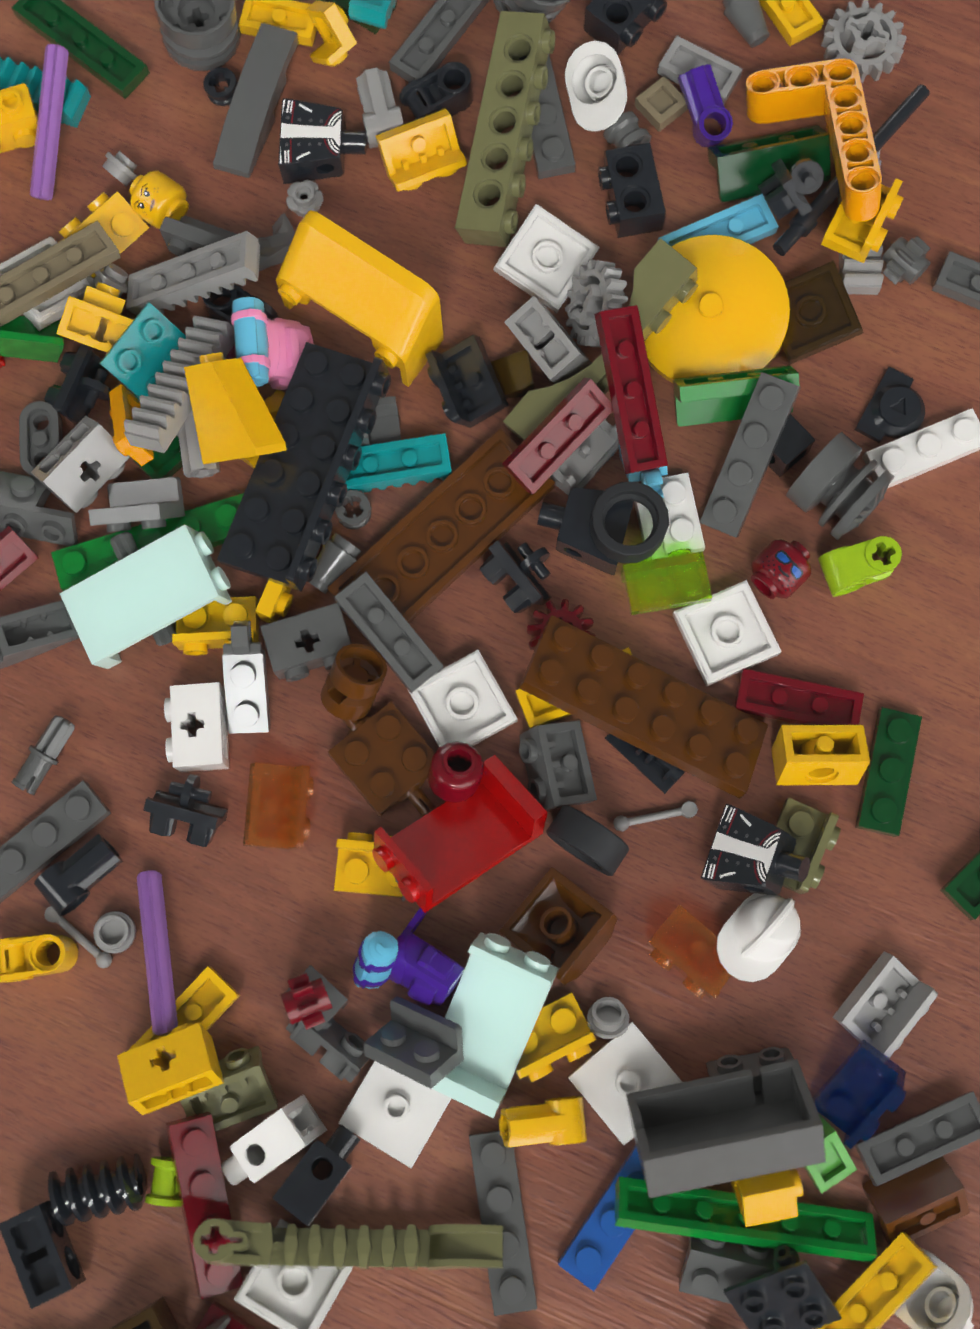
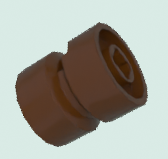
[320,644,387,721]

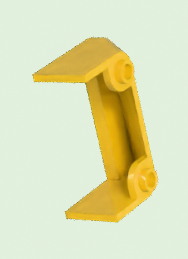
[276,210,444,387]

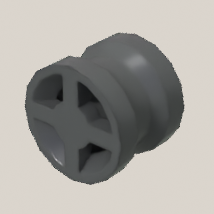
[603,111,651,148]

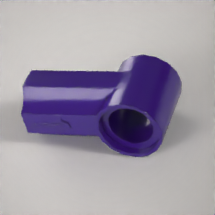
[678,64,733,148]

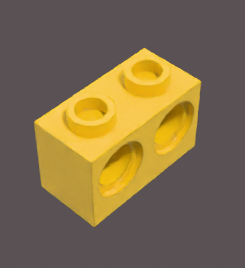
[56,296,133,353]

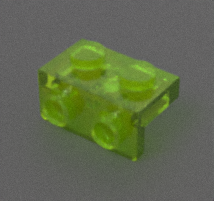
[621,549,712,615]

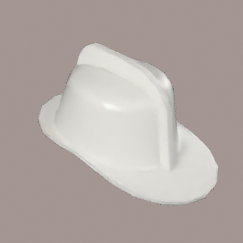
[565,41,627,132]
[716,893,800,982]
[894,1247,974,1329]

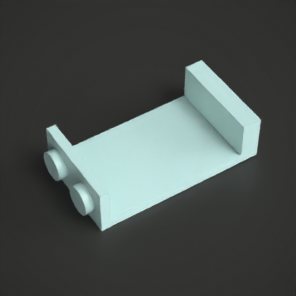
[60,525,232,669]
[432,932,559,1118]

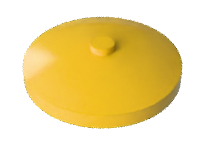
[644,235,790,383]

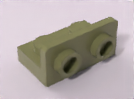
[775,798,841,895]
[180,1046,278,1132]

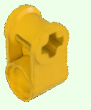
[0,934,78,983]

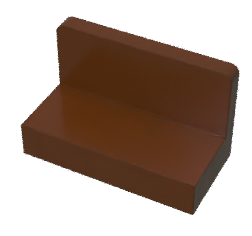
[862,1156,970,1245]

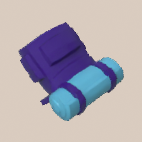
[352,908,464,1006]

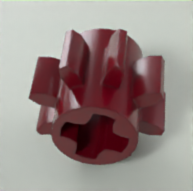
[280,972,332,1030]

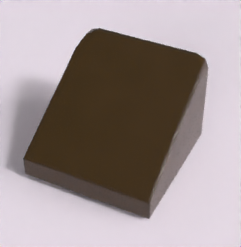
[491,350,534,399]

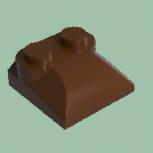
[499,867,618,985]

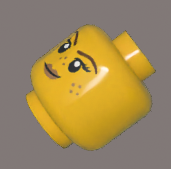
[129,170,189,229]

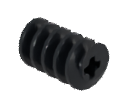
[48,1153,146,1226]

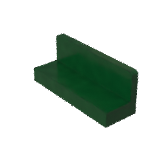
[708,125,831,202]

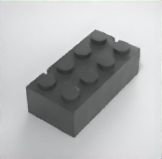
[626,1059,826,1198]

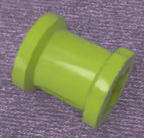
[145,1156,181,1207]

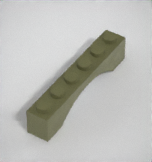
[503,238,698,441]

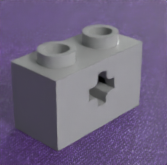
[30,416,130,513]

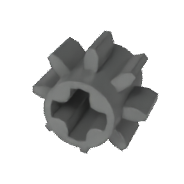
[882,236,931,285]

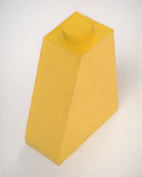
[184,352,287,464]

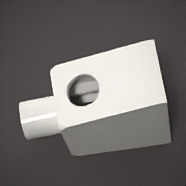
[221,1094,327,1186]

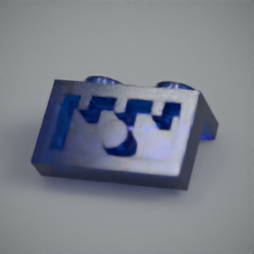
[812,1039,907,1149]

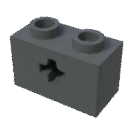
[260,603,352,682]

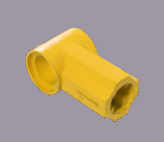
[499,1096,587,1147]

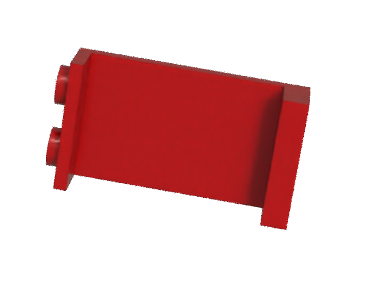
[372,755,548,913]

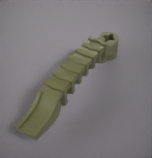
[193,1218,503,1270]

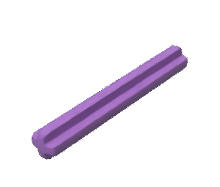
[30,44,69,200]
[137,870,178,1036]

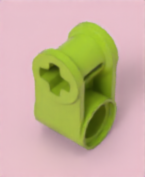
[818,536,902,597]

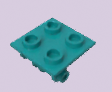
[100,302,186,401]

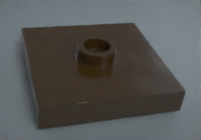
[782,260,863,365]

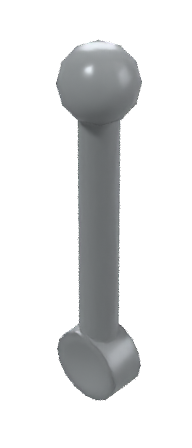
[613,801,698,831]
[44,906,112,968]

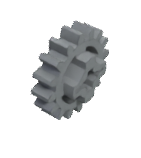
[821,0,906,83]
[565,260,628,348]

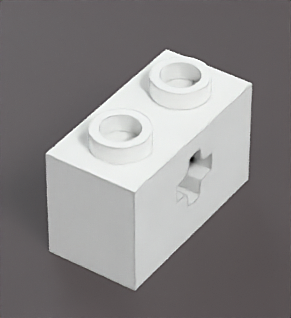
[164,682,230,773]

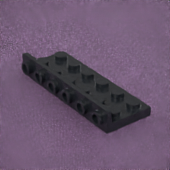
[217,342,391,592]

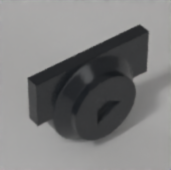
[854,367,925,443]

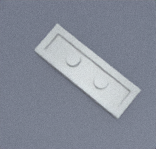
[863,408,980,488]

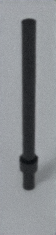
[773,84,930,256]

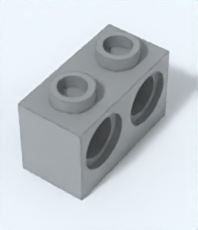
[504,296,591,384]

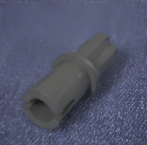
[11,715,75,795]

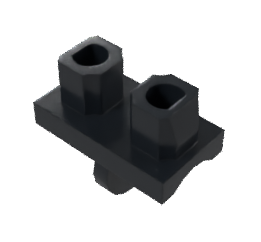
[758,158,824,220]
[44,344,111,425]
[479,540,552,613]
[143,774,228,847]

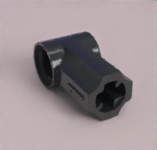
[34,834,123,917]

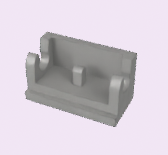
[550,420,620,496]

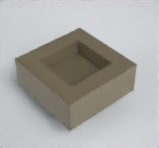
[634,76,688,132]

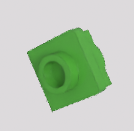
[804,1113,857,1193]

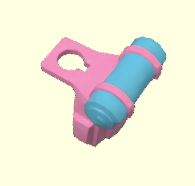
[226,297,313,390]

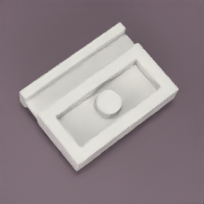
[634,473,705,562]

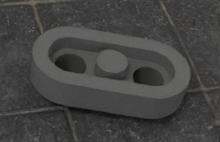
[19,401,63,478]

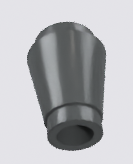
[722,0,770,48]
[309,532,361,594]

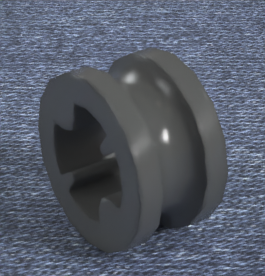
[335,490,371,530]

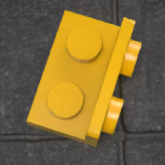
[172,596,259,656]
[334,832,403,897]
[516,992,597,1082]

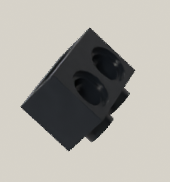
[584,0,668,55]
[598,143,666,238]
[0,1200,86,1309]

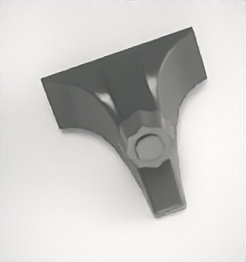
[258,213,295,272]

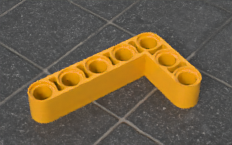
[746,58,882,221]

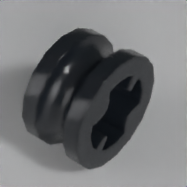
[203,67,238,107]

